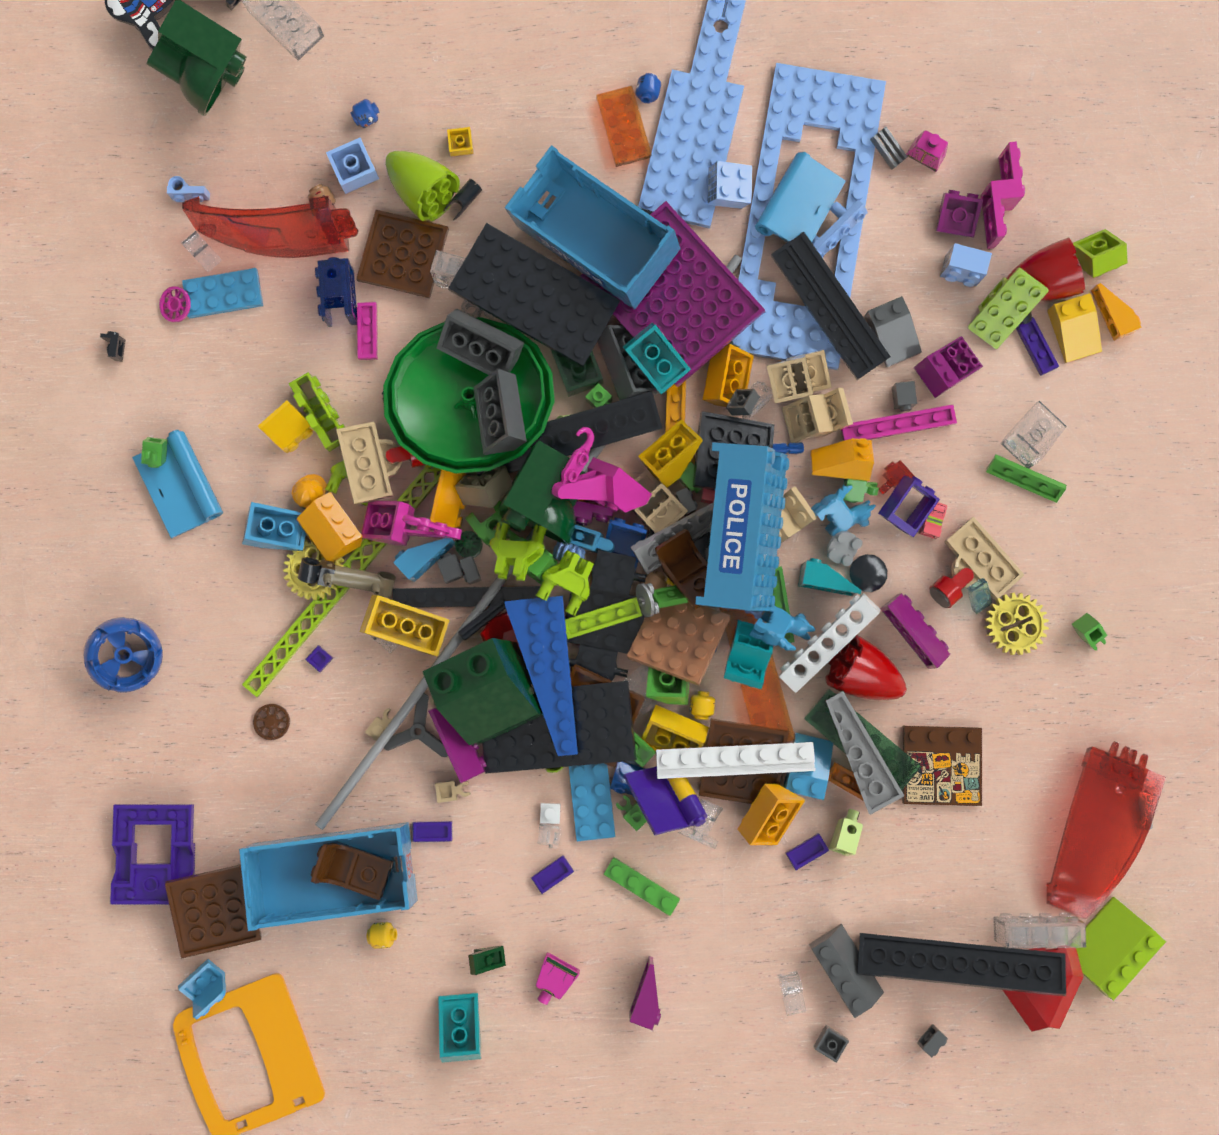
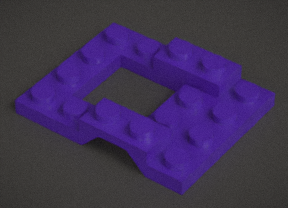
[110,804,195,905]

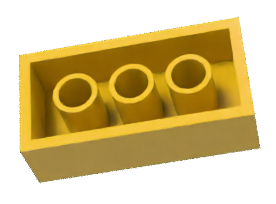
[359,595,450,657]

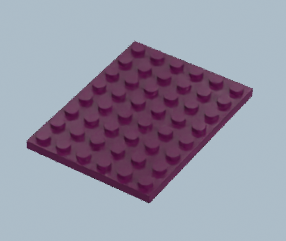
[580,201,765,387]

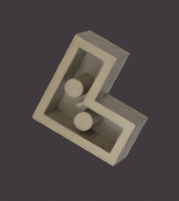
[455,465,512,508]

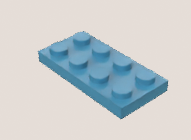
[182,268,263,319]
[569,763,615,842]

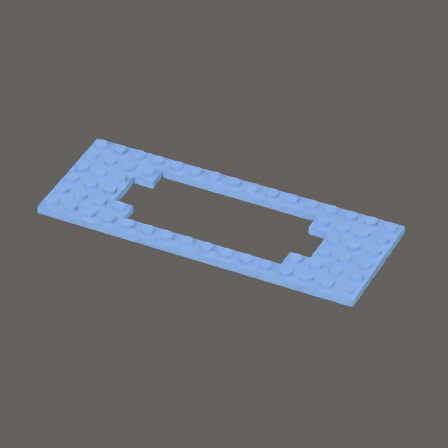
[728,63,886,370]

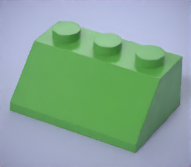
[646,667,690,705]

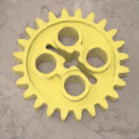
[283,539,345,600]
[984,593,1049,655]

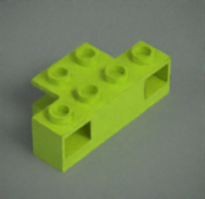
[288,372,345,452]

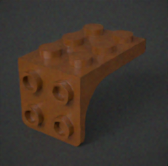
[655,529,708,610]
[311,841,394,900]

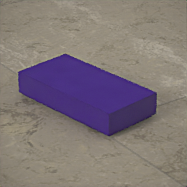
[413,821,453,842]
[785,833,829,870]
[531,855,574,894]

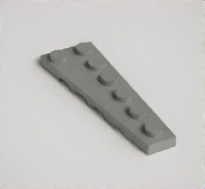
[631,502,714,575]
[826,691,904,815]

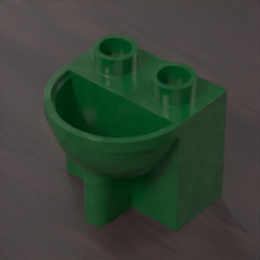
[146,0,247,116]
[497,441,585,545]

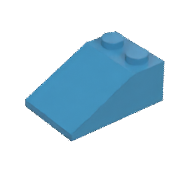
[242,502,306,551]
[393,538,455,582]
[783,732,834,800]

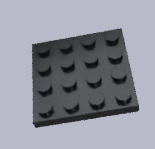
[693,411,775,491]

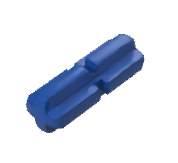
[773,442,804,454]

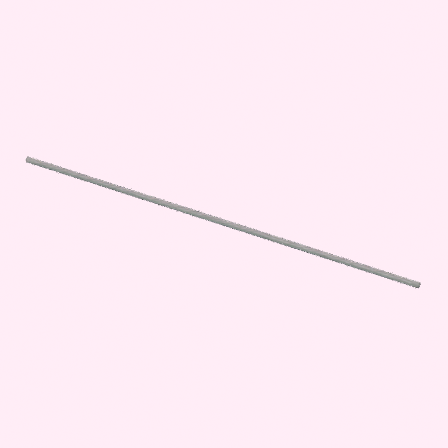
[315,255,742,830]

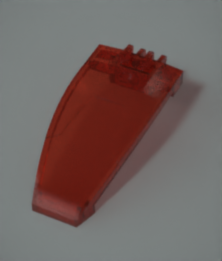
[182,196,359,258]
[1047,741,1166,919]

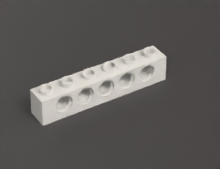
[779,593,881,693]

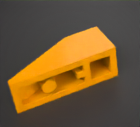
[1091,283,1142,341]

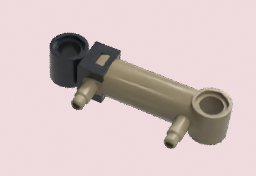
[298,557,396,597]

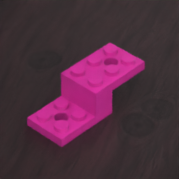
[981,141,1025,249]

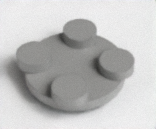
[827,531,862,566]
[636,583,659,617]

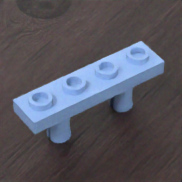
[812,199,868,258]

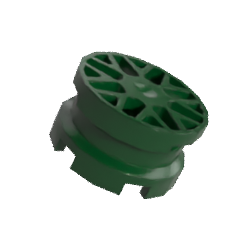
[455,531,483,558]

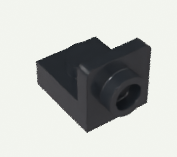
[100,331,126,362]

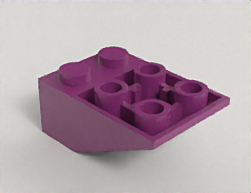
[913,336,983,398]

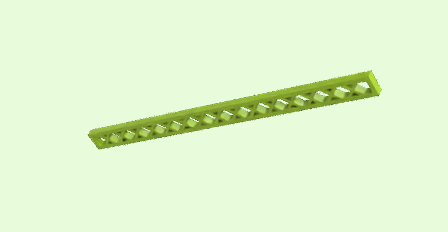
[242,465,441,697]

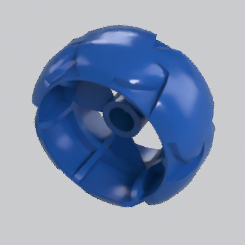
[83,617,163,693]

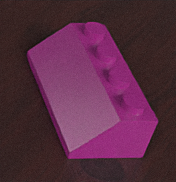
[880,593,951,669]
[428,708,487,783]

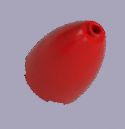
[1006,237,1085,301]
[825,635,907,701]

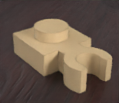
[365,708,394,741]
[435,780,471,803]

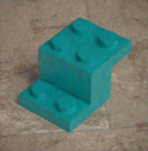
[723,620,773,689]

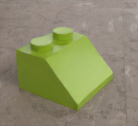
[1073,229,1128,278]

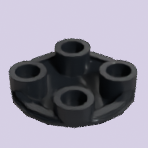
[850,554,888,592]

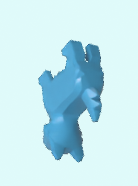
[811,485,876,536]
[750,605,815,651]

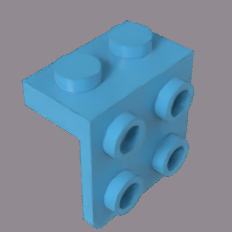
[178,959,226,1020]

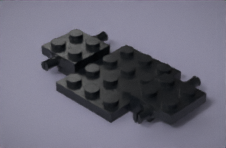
[566,550,647,681]

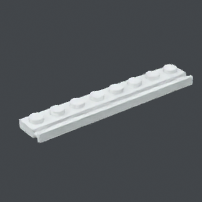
[656,742,815,779]

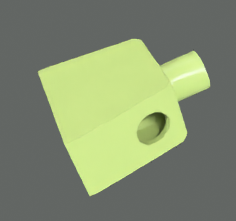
[829,809,863,856]

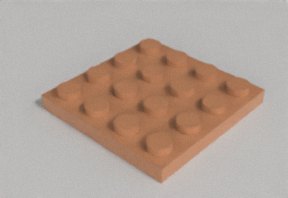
[627,602,730,686]

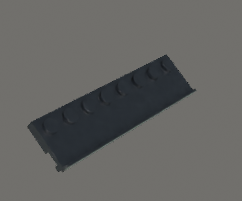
[771,232,891,380]

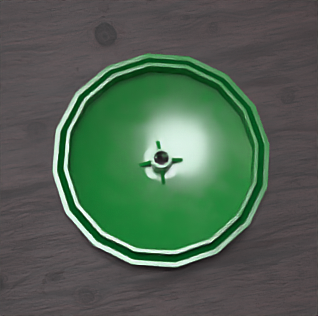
[383,317,555,473]

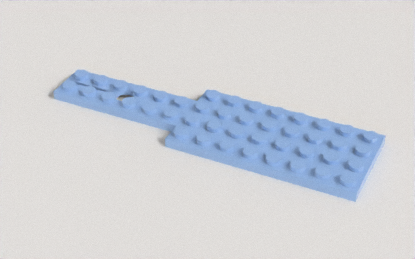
[638,0,746,229]

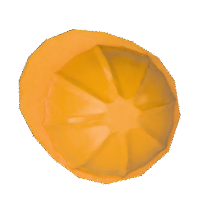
[292,474,327,509]

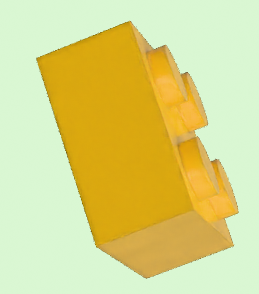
[447,127,474,157]

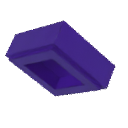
[305,645,333,672]

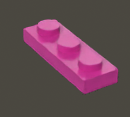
[357,302,378,360]

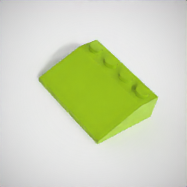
[1069,897,1166,1001]

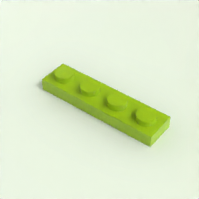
[565,597,642,639]

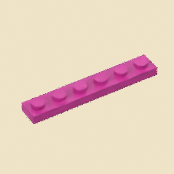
[841,405,957,441]

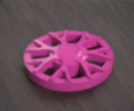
[159,286,191,322]

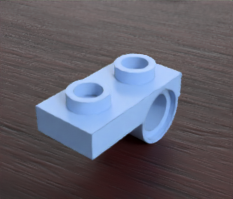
[167,176,210,202]

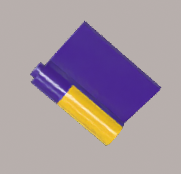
[623,766,708,836]

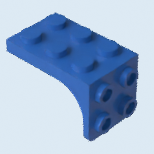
[605,517,647,589]

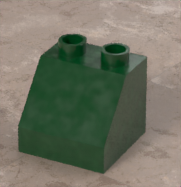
[422,638,543,745]

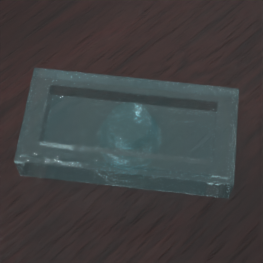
[967,578,992,614]

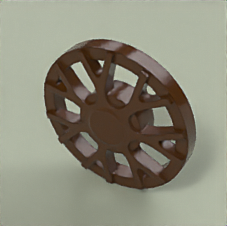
[253,704,290,740]

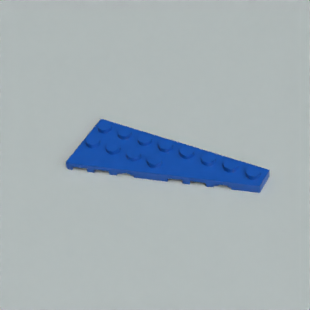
[505,596,578,756]

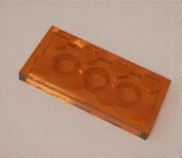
[596,85,652,167]

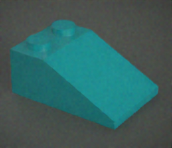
[623,322,691,394]
[798,558,862,597]
[438,993,482,1063]

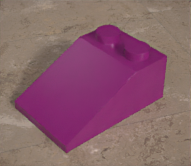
[629,956,661,1030]

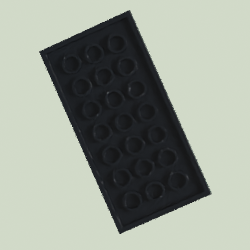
[448,223,621,367]
[482,681,637,774]

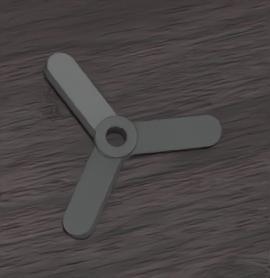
[384,693,448,757]

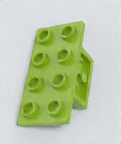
[968,267,1049,349]

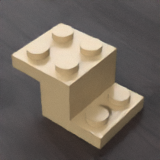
[767,350,832,403]
[782,388,853,443]
[632,469,688,533]
[779,486,817,543]

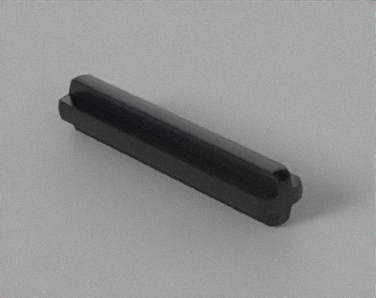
[458,598,506,640]

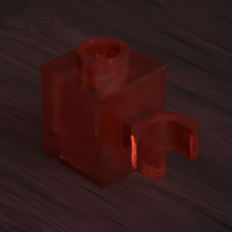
[879,460,914,494]

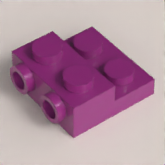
[936,190,983,238]
[574,501,613,526]

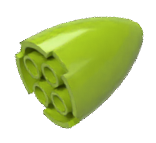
[385,151,460,221]

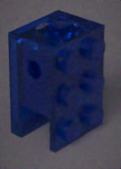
[315,257,357,327]

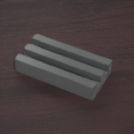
[870,127,908,170]

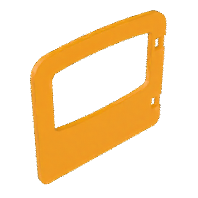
[173,973,325,1135]

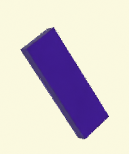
[1016,317,1059,376]

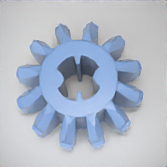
[553,542,586,561]

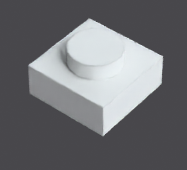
[540,803,561,824]

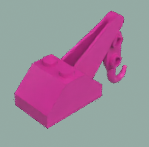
[552,427,652,513]
[361,501,462,546]

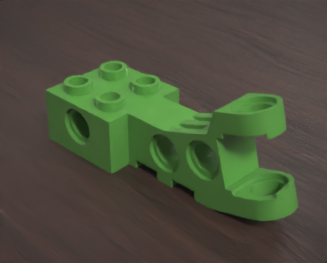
[465,500,558,585]

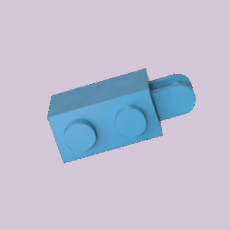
[571,524,615,553]

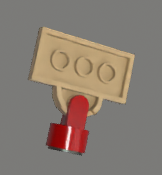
[336,422,425,505]
[929,517,1024,608]

